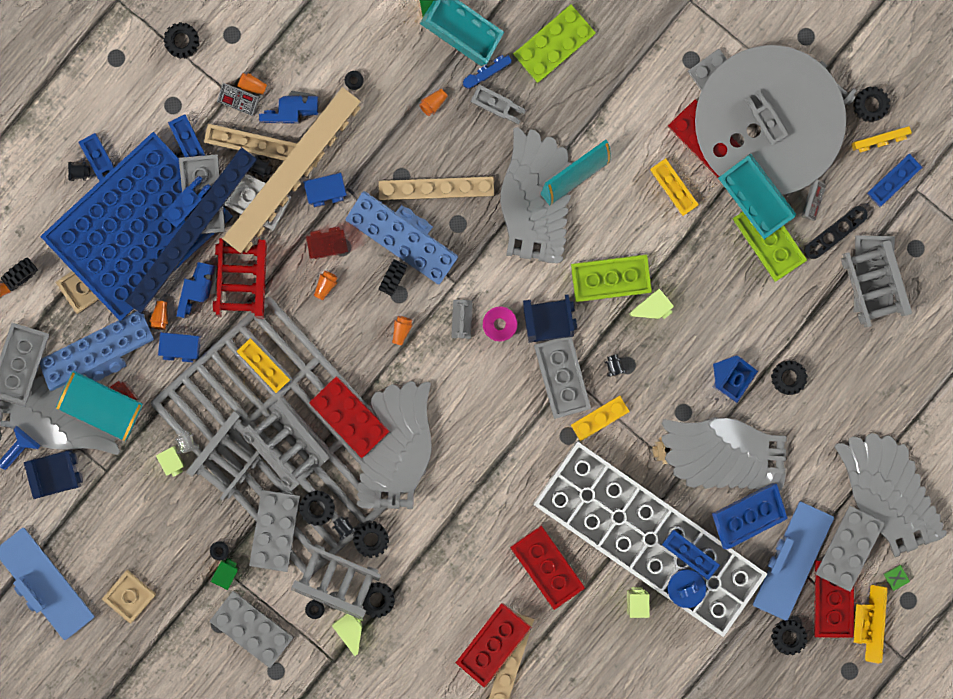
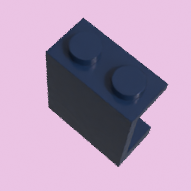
[523,294,577,343]
[24,450,83,500]

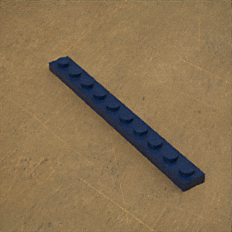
[125,147,257,314]

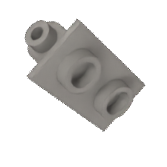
[452,300,472,339]

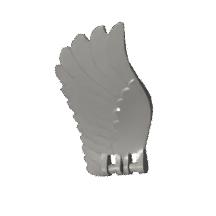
[500,127,572,263]
[0,377,120,455]
[357,381,432,509]
[662,418,787,491]
[834,433,947,557]

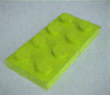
[513,4,596,84]
[732,211,807,282]
[571,255,652,302]

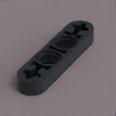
[804,206,868,259]

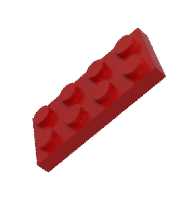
[667,99,741,178]
[309,376,390,458]
[510,525,585,610]
[814,560,854,638]
[455,603,532,688]

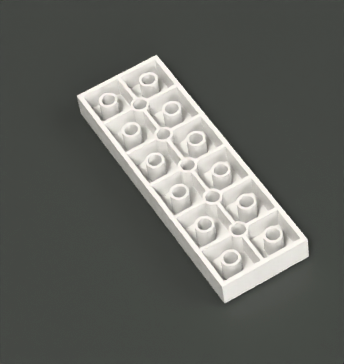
[533,441,767,637]

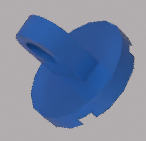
[667,569,706,608]

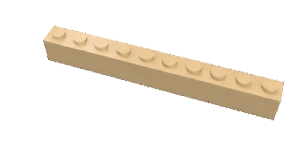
[222,87,361,254]

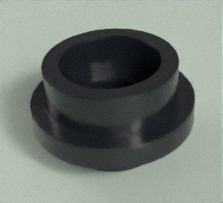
[344,71,364,90]
[210,541,229,561]
[305,600,325,619]

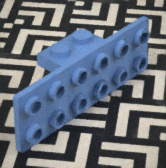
[345,191,458,285]
[40,311,154,391]
[752,501,834,621]
[0,528,95,640]

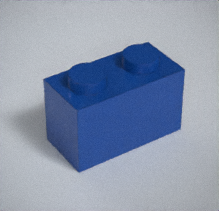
[303,173,347,208]
[158,332,201,363]

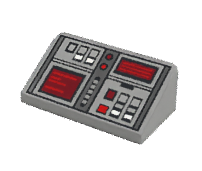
[217,83,260,116]
[802,180,826,221]

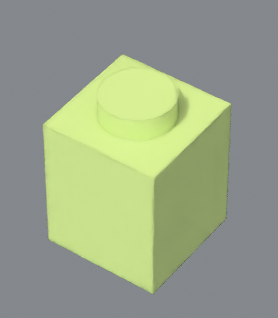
[156,446,186,477]

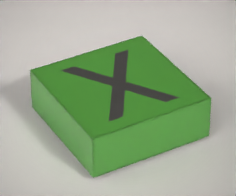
[883,564,910,591]

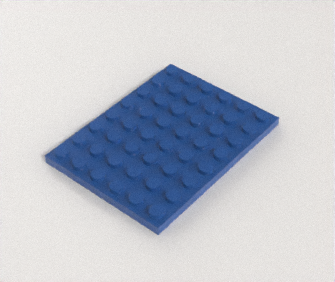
[40,132,233,321]

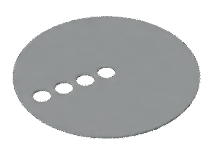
[695,45,846,195]

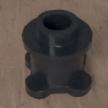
[249,155,273,179]
[68,162,90,181]
[604,354,627,377]
[332,516,356,540]

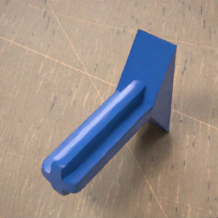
[0,426,40,470]

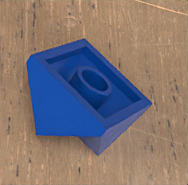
[712,355,758,403]

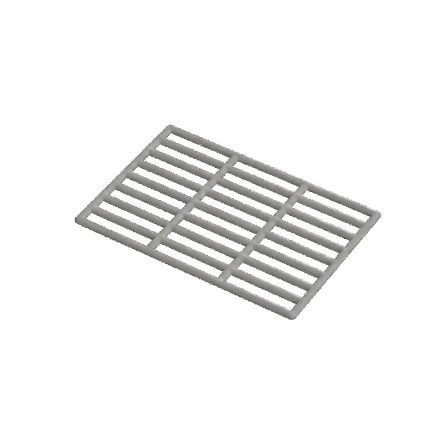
[151,297,426,575]

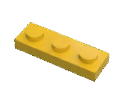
[851,126,912,153]
[650,158,699,216]
[236,338,290,393]
[571,395,630,441]

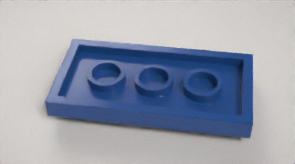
[712,483,788,550]

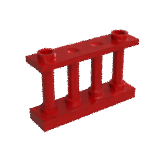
[213,238,267,319]

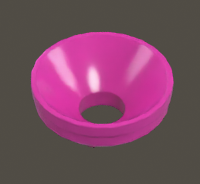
[483,307,518,342]

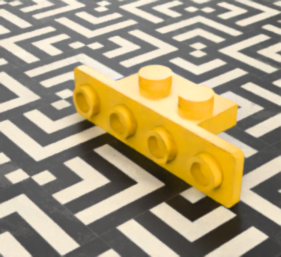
[854,585,887,664]

